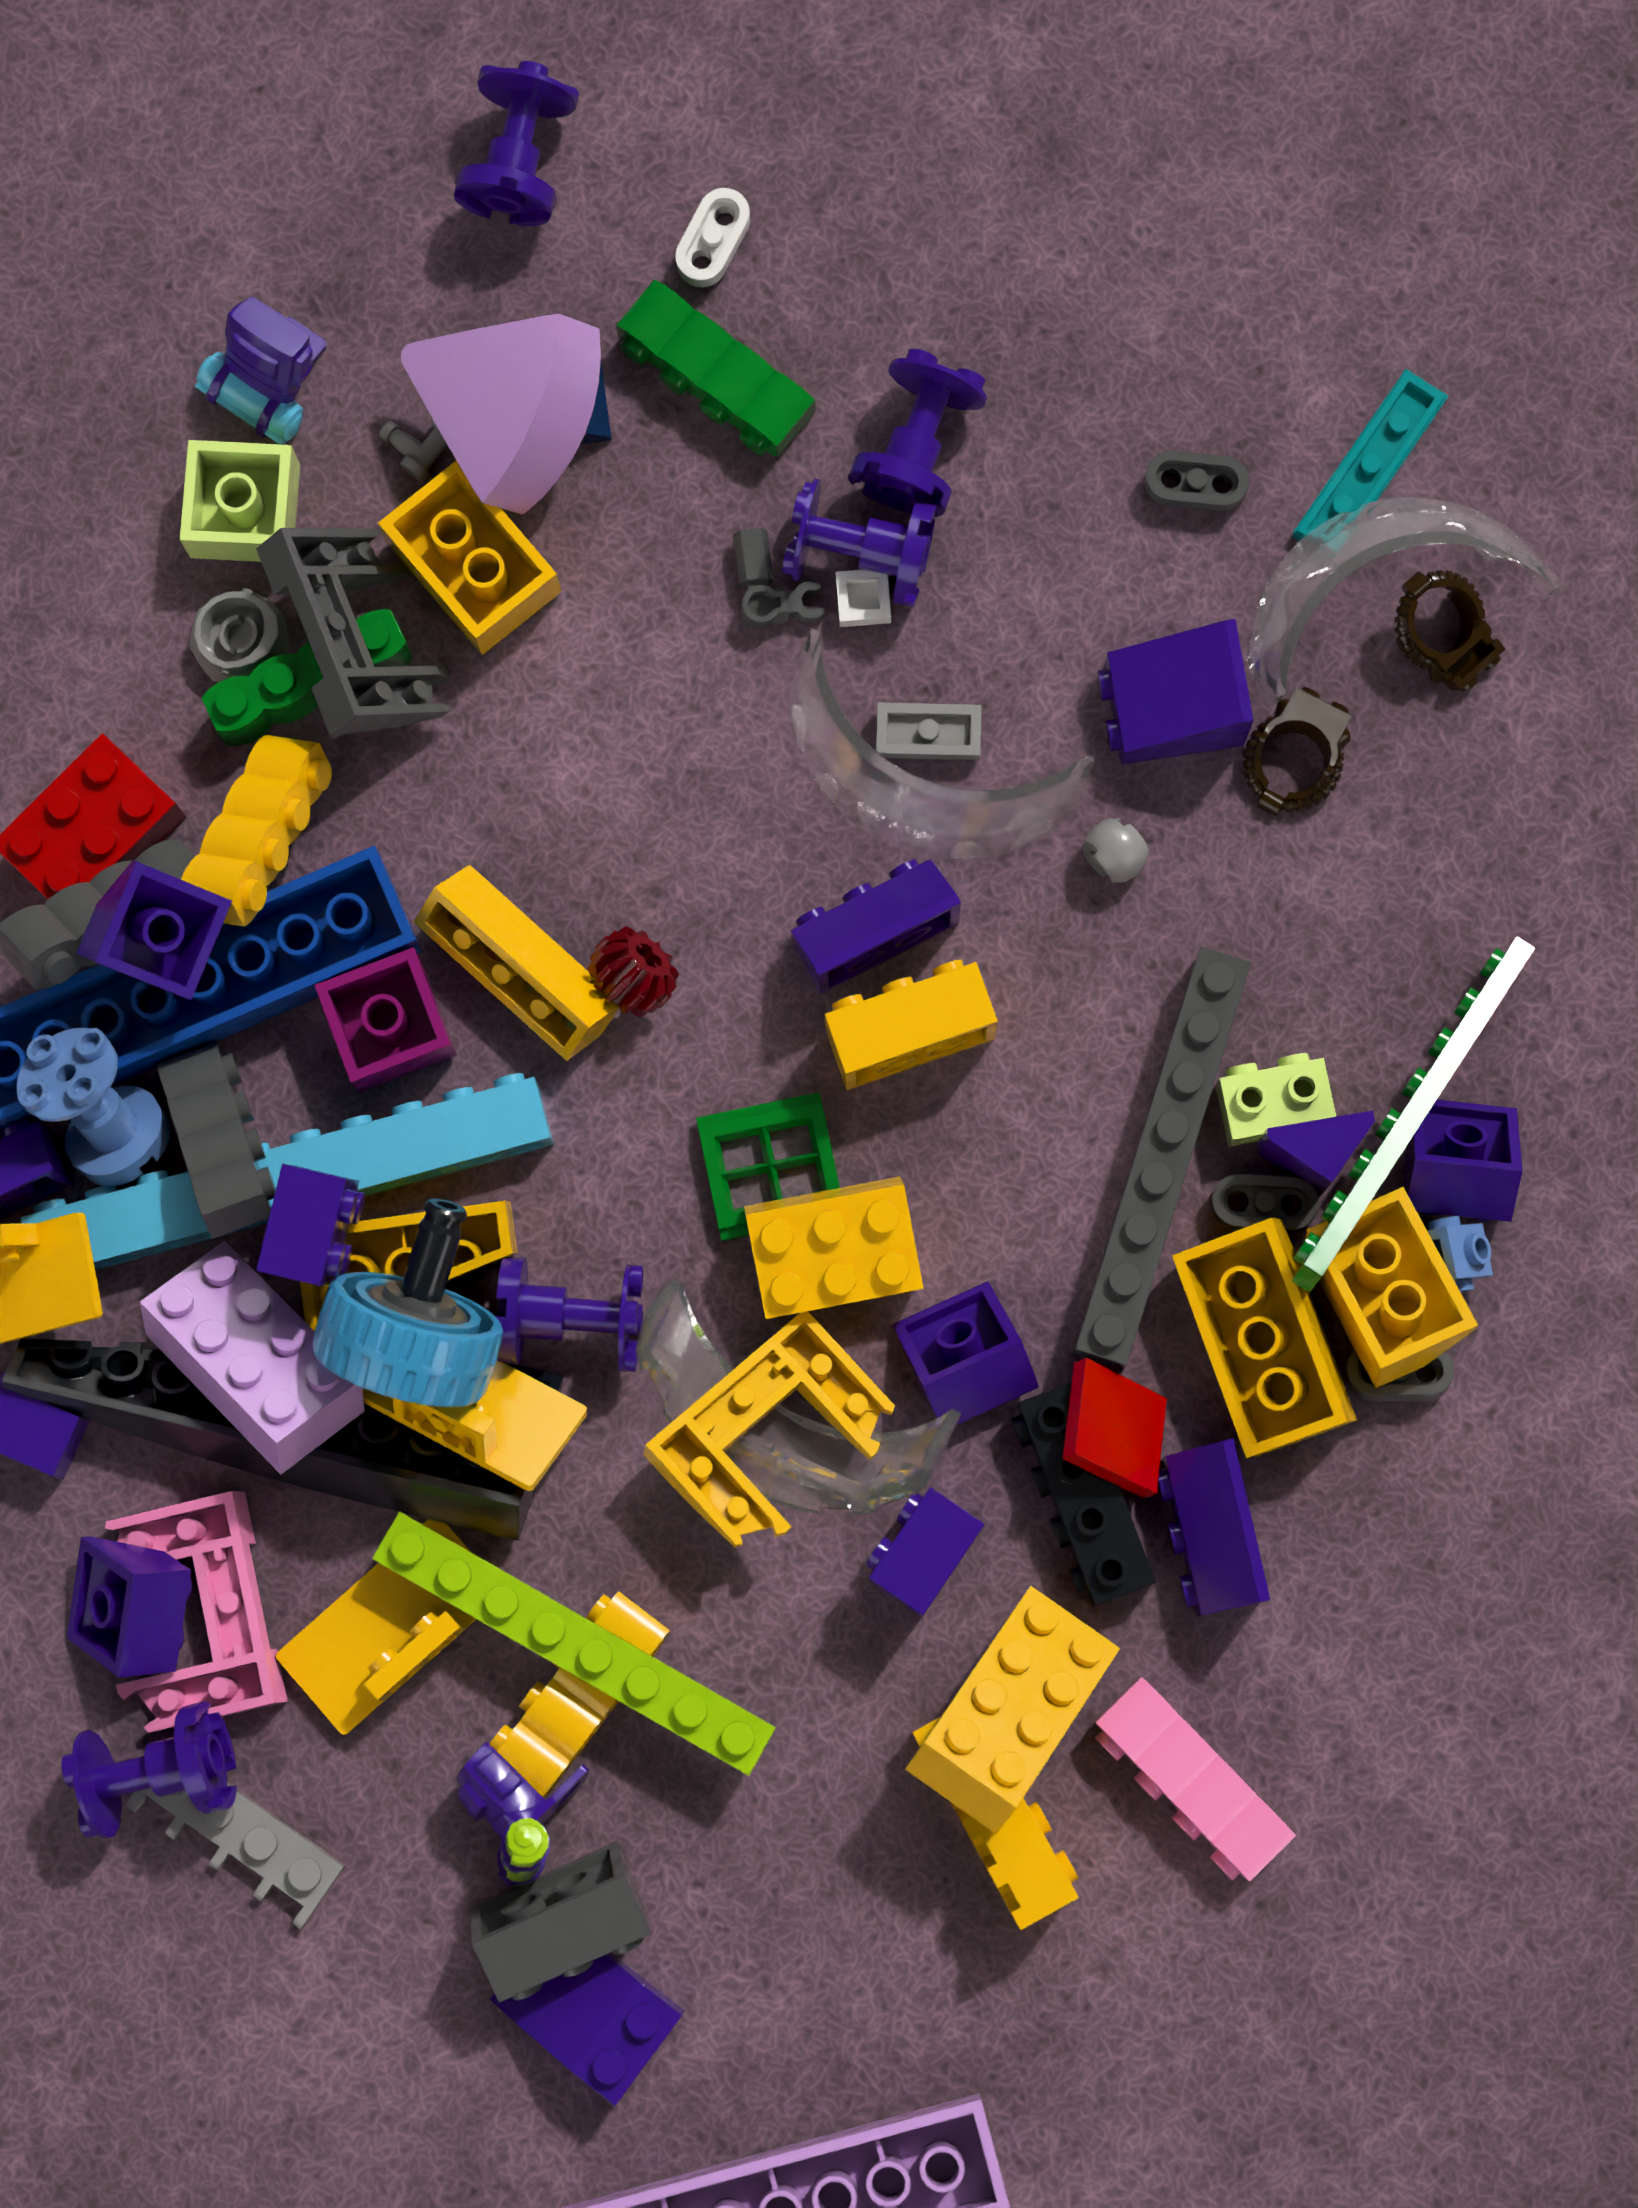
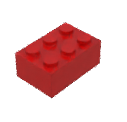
[0,733,186,899]

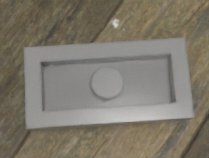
[876,702,982,760]

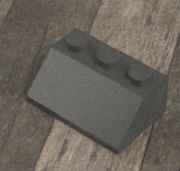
[469,1841,651,2002]

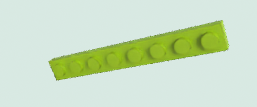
[372,1511,776,1776]

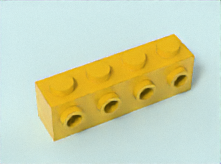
[413,864,619,1061]

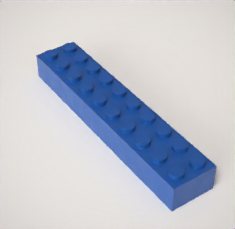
[0,845,423,1135]

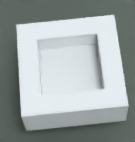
[836,569,891,627]

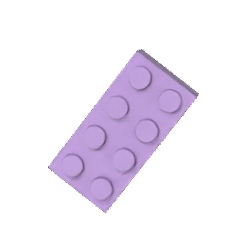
[140,1241,365,1474]

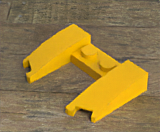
[643,1311,895,1547]

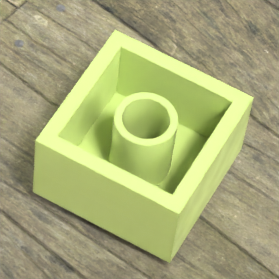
[180,440,300,562]

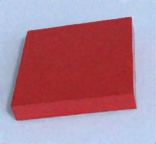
[1063,1358,1167,1499]

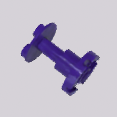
[454,61,579,226]
[848,349,987,517]
[782,478,937,608]
[495,1257,644,1372]
[61,1701,237,1839]

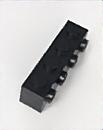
[1011,1382,1156,1607]

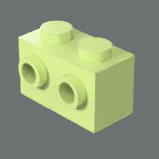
[1215,1053,1337,1147]

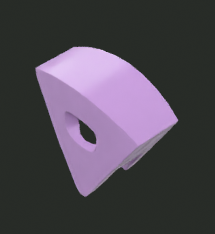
[401,314,601,515]

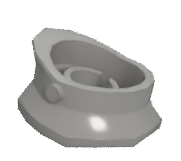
[189,588,290,682]

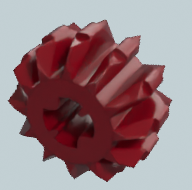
[587,926,679,1018]

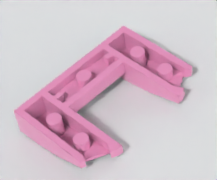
[105,1491,288,1733]

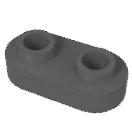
[1145,450,1249,512]
[1211,1174,1319,1232]
[1345,1350,1454,1401]

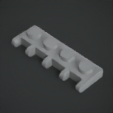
[126,1783,346,1930]

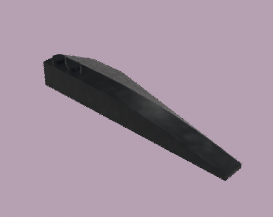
[1,1339,563,1541]

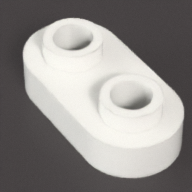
[676,188,750,287]

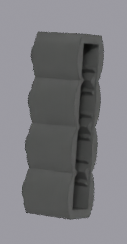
[0,839,196,990]
[156,1041,276,1238]

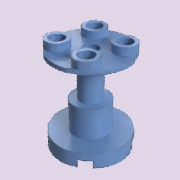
[17,1028,171,1186]

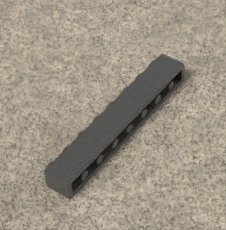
[1072,946,1251,1371]

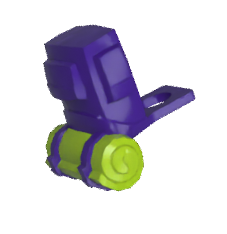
[456,1742,589,1887]

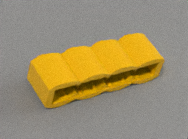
[181,735,332,927]
[489,1591,672,1799]

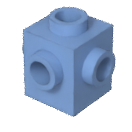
[1428,1216,1493,1293]

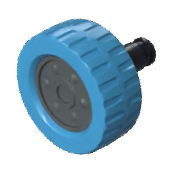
[312,1198,503,1407]

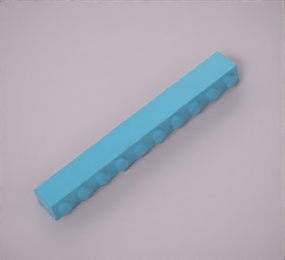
[20,1073,554,1271]

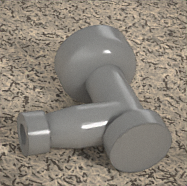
[379,418,447,483]

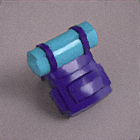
[195,296,327,445]

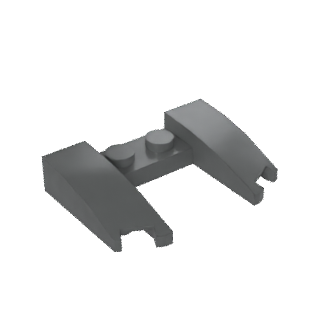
[256,528,449,735]

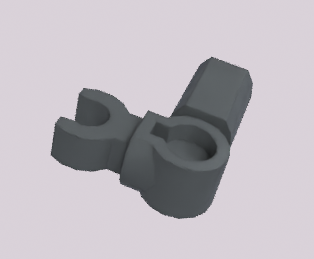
[732,528,824,630]

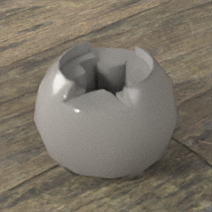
[1082,818,1149,883]

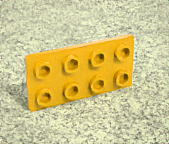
[0,1213,103,1344]
[363,1361,587,1491]
[276,1519,477,1735]

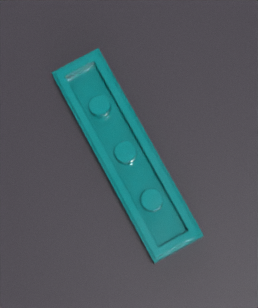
[1291,369,1449,564]

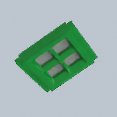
[696,1092,840,1242]

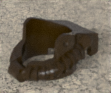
[1394,570,1506,692]
[1242,687,1352,816]

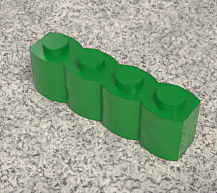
[616,279,816,458]
[201,609,413,746]

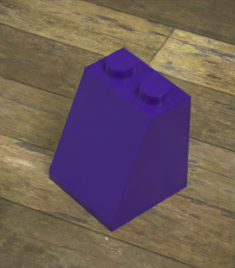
[1097,619,1254,765]

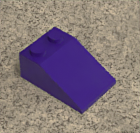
[489,1953,685,2106]

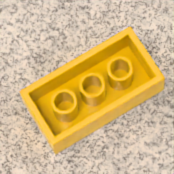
[1172,1218,1357,1459]
[905,1586,1120,1834]

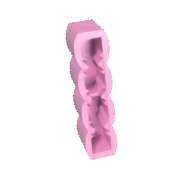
[1094,1677,1296,1882]

